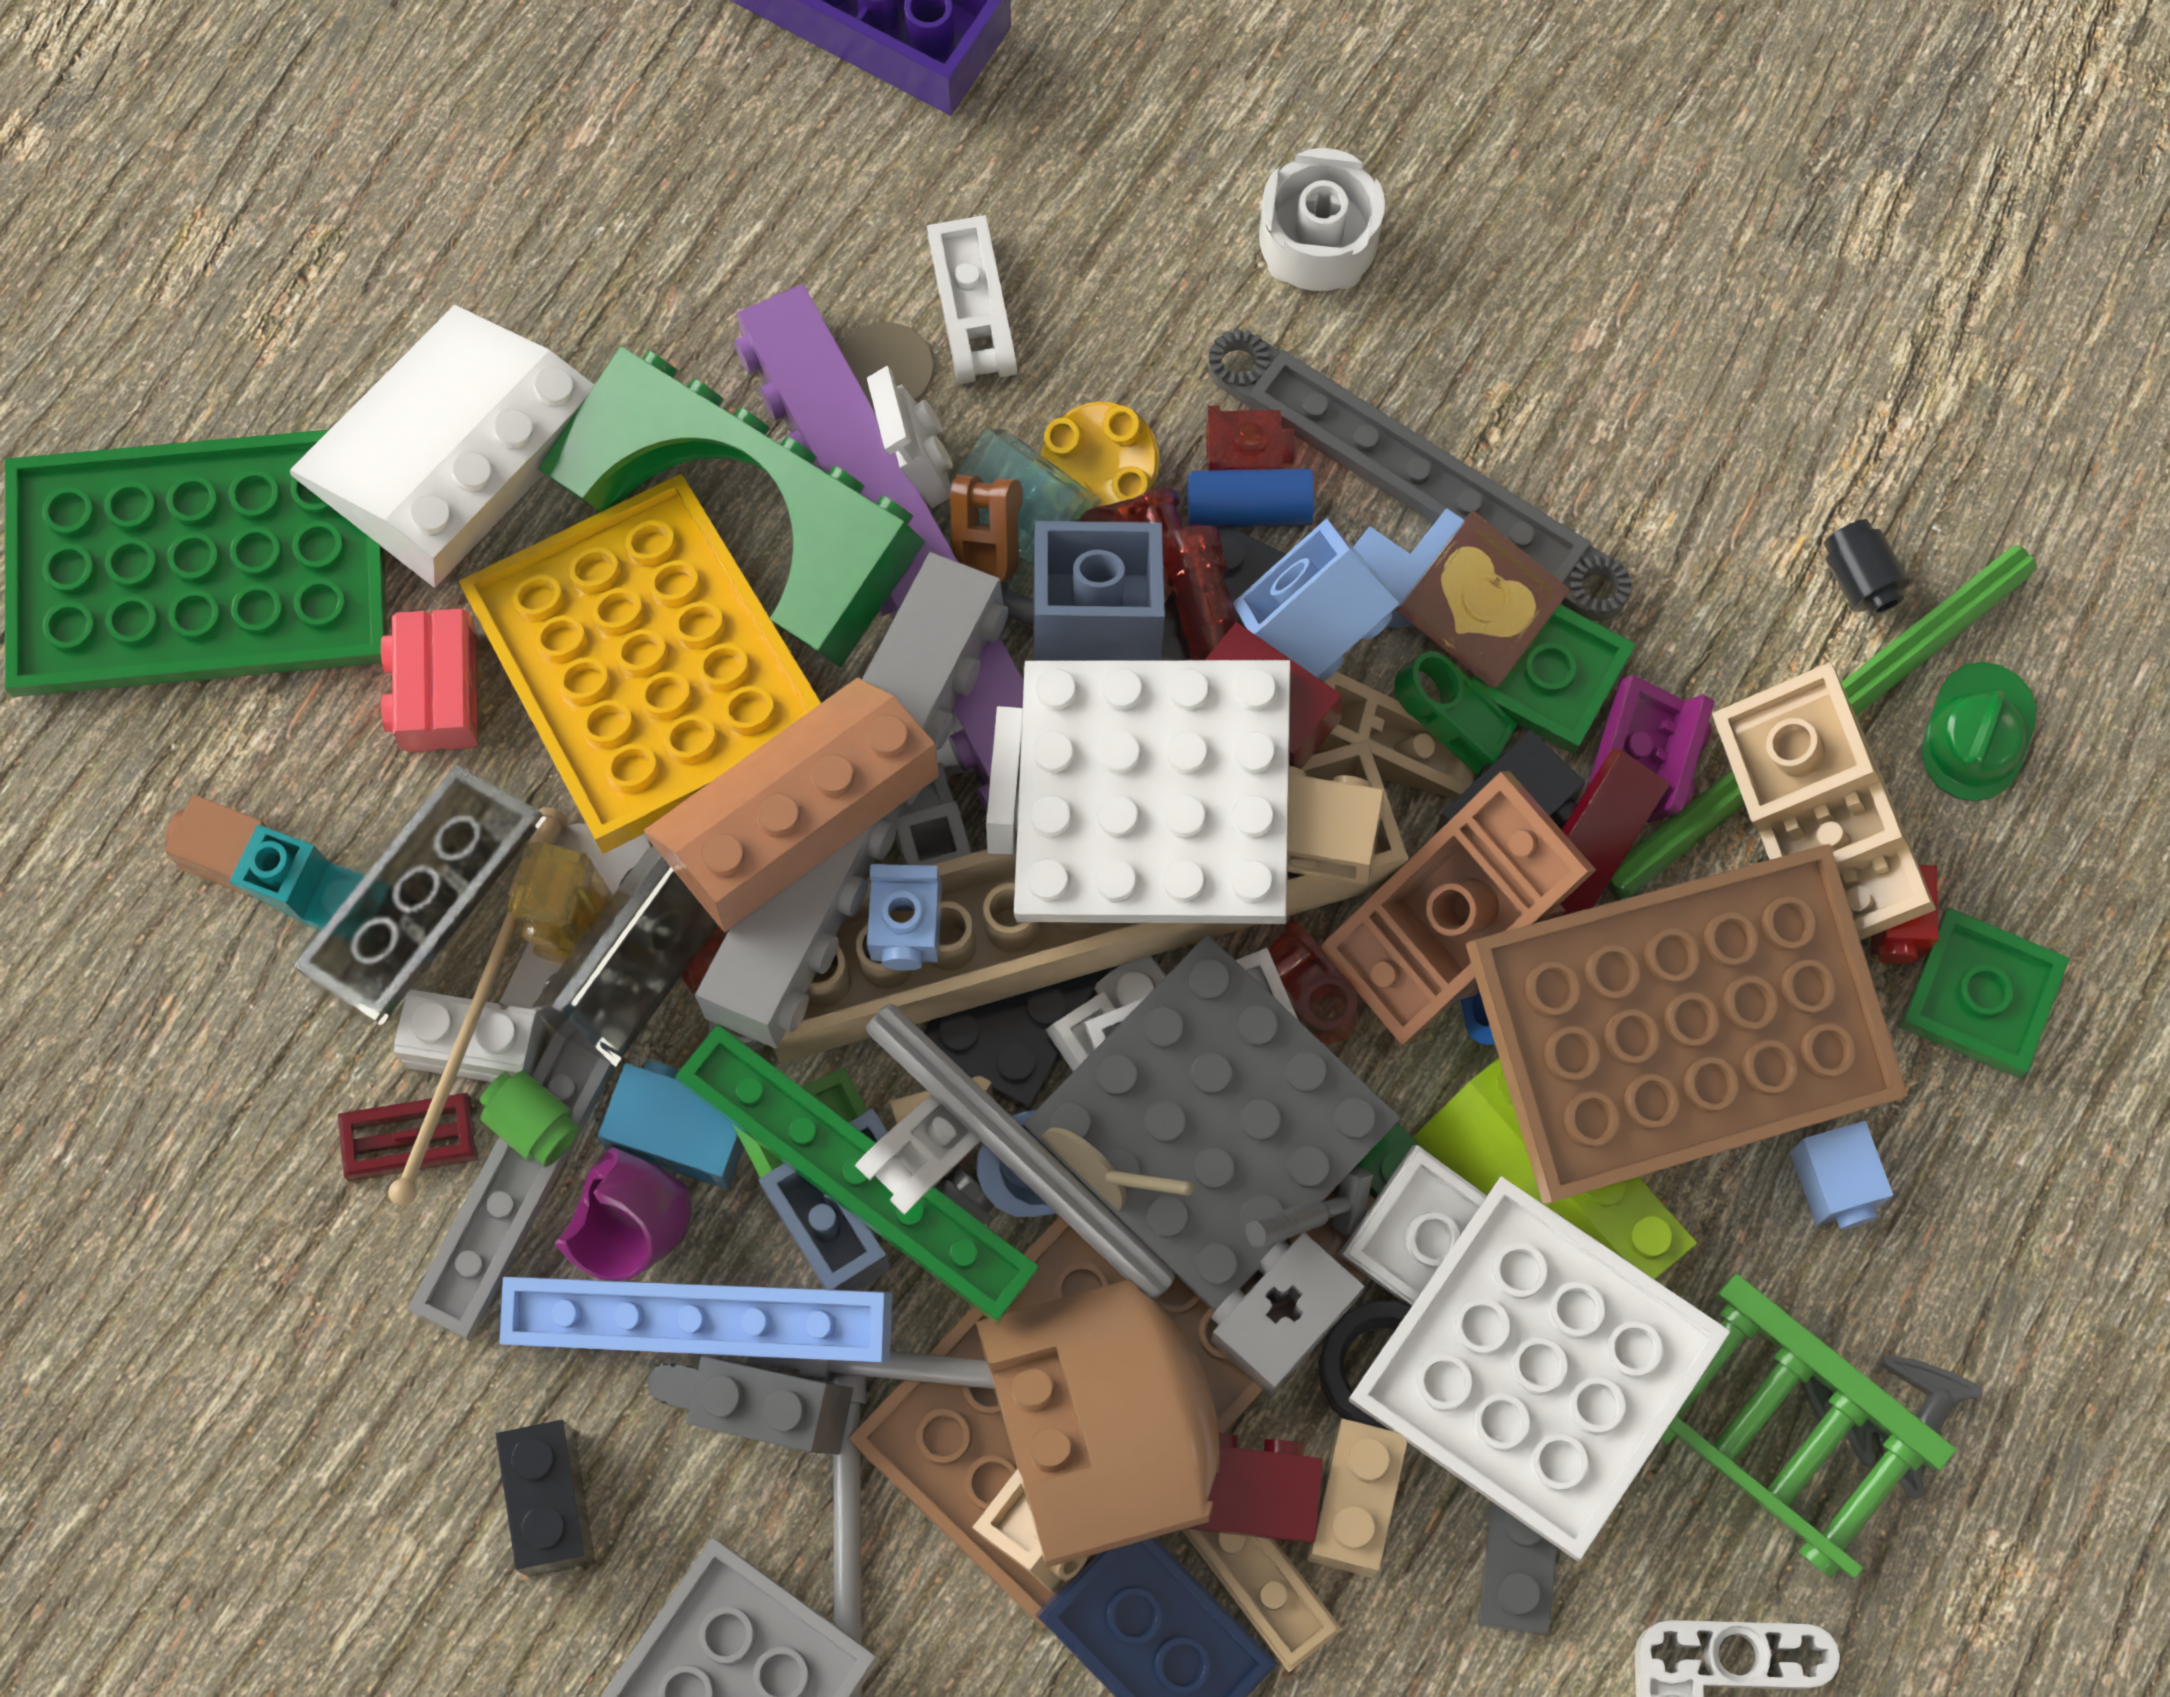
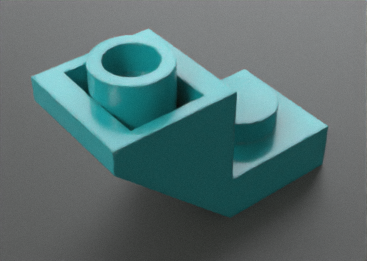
[229,824,393,948]

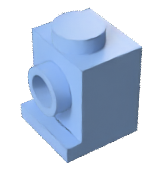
[867,864,942,971]

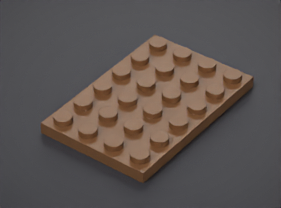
[1465,843,1908,1204]

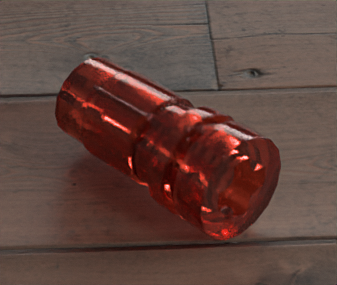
[1162,525,1237,661]

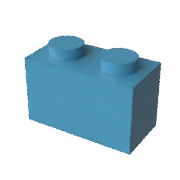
[597,1061,744,1190]

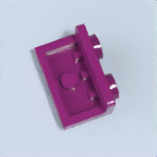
[1586,675,1715,823]

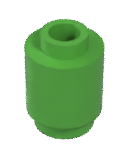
[480,1070,581,1167]

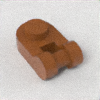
[950,474,1023,585]

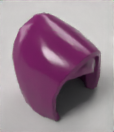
[555,1147,692,1281]

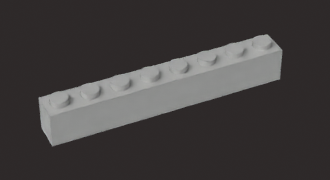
[695,552,1008,1049]

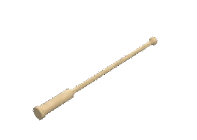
[388,807,568,1206]

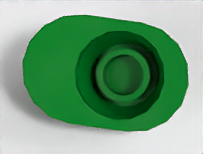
[1921,662,2037,802]

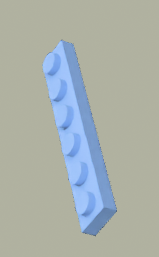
[499,1277,893,1362]

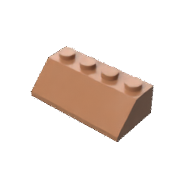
[643,677,939,933]

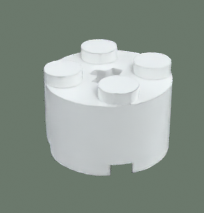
[1259,148,1385,291]

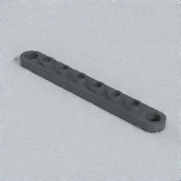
[1208,329,1631,621]

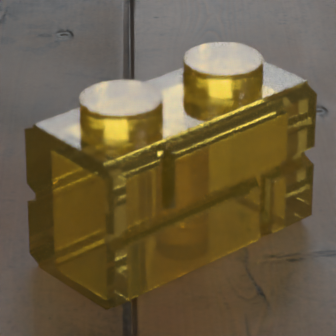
[507,841,612,964]

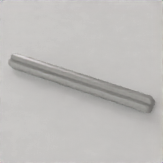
[866,1004,1175,1299]

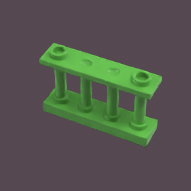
[1660,1273,1957,1578]

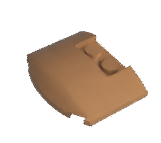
[976,1279,1220,1568]

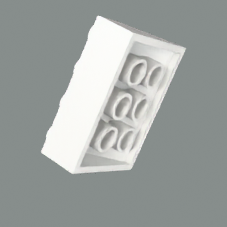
[290,305,594,588]

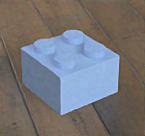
[1232,518,1400,681]

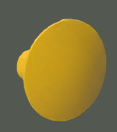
[1040,402,1160,522]

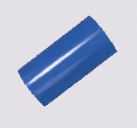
[1186,469,1314,528]

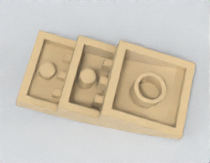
[1712,662,1936,940]

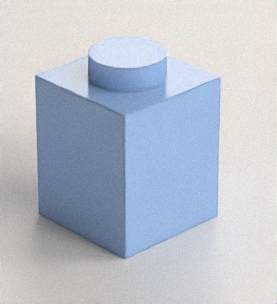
[1790,1120,1893,1230]

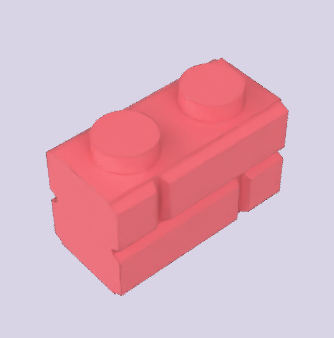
[381,609,478,752]

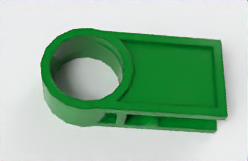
[1394,651,1517,774]

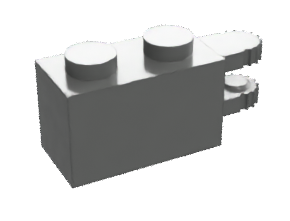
[646,1356,854,1455]

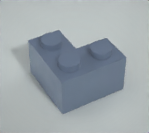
[758,1108,891,1291]

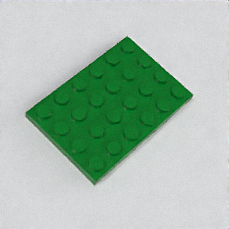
[5,429,388,697]

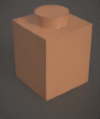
[164,794,267,897]

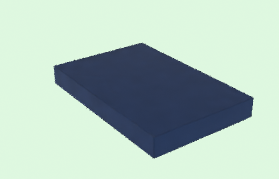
[1035,1537,1278,1697]

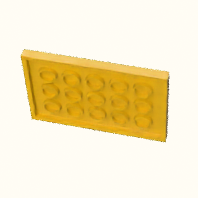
[458,473,821,855]

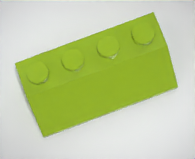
[1413,1057,1697,1280]

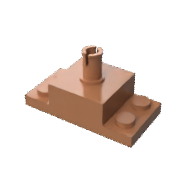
[1319,771,1596,1045]

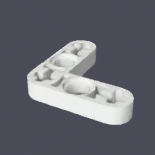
[1635,1620,1840,1697]

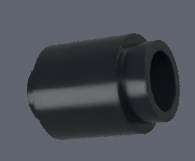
[1824,519,1910,616]

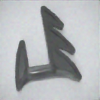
[1802,1355,1983,1500]

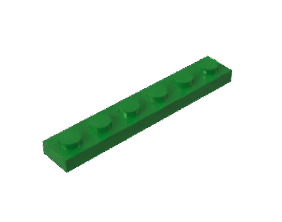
[675,1024,1039,1324]

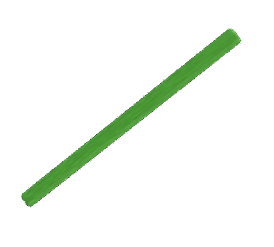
[1607,545,2037,899]

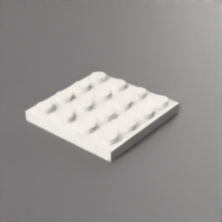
[1014,660,1291,924]
[1349,1176,1731,1561]

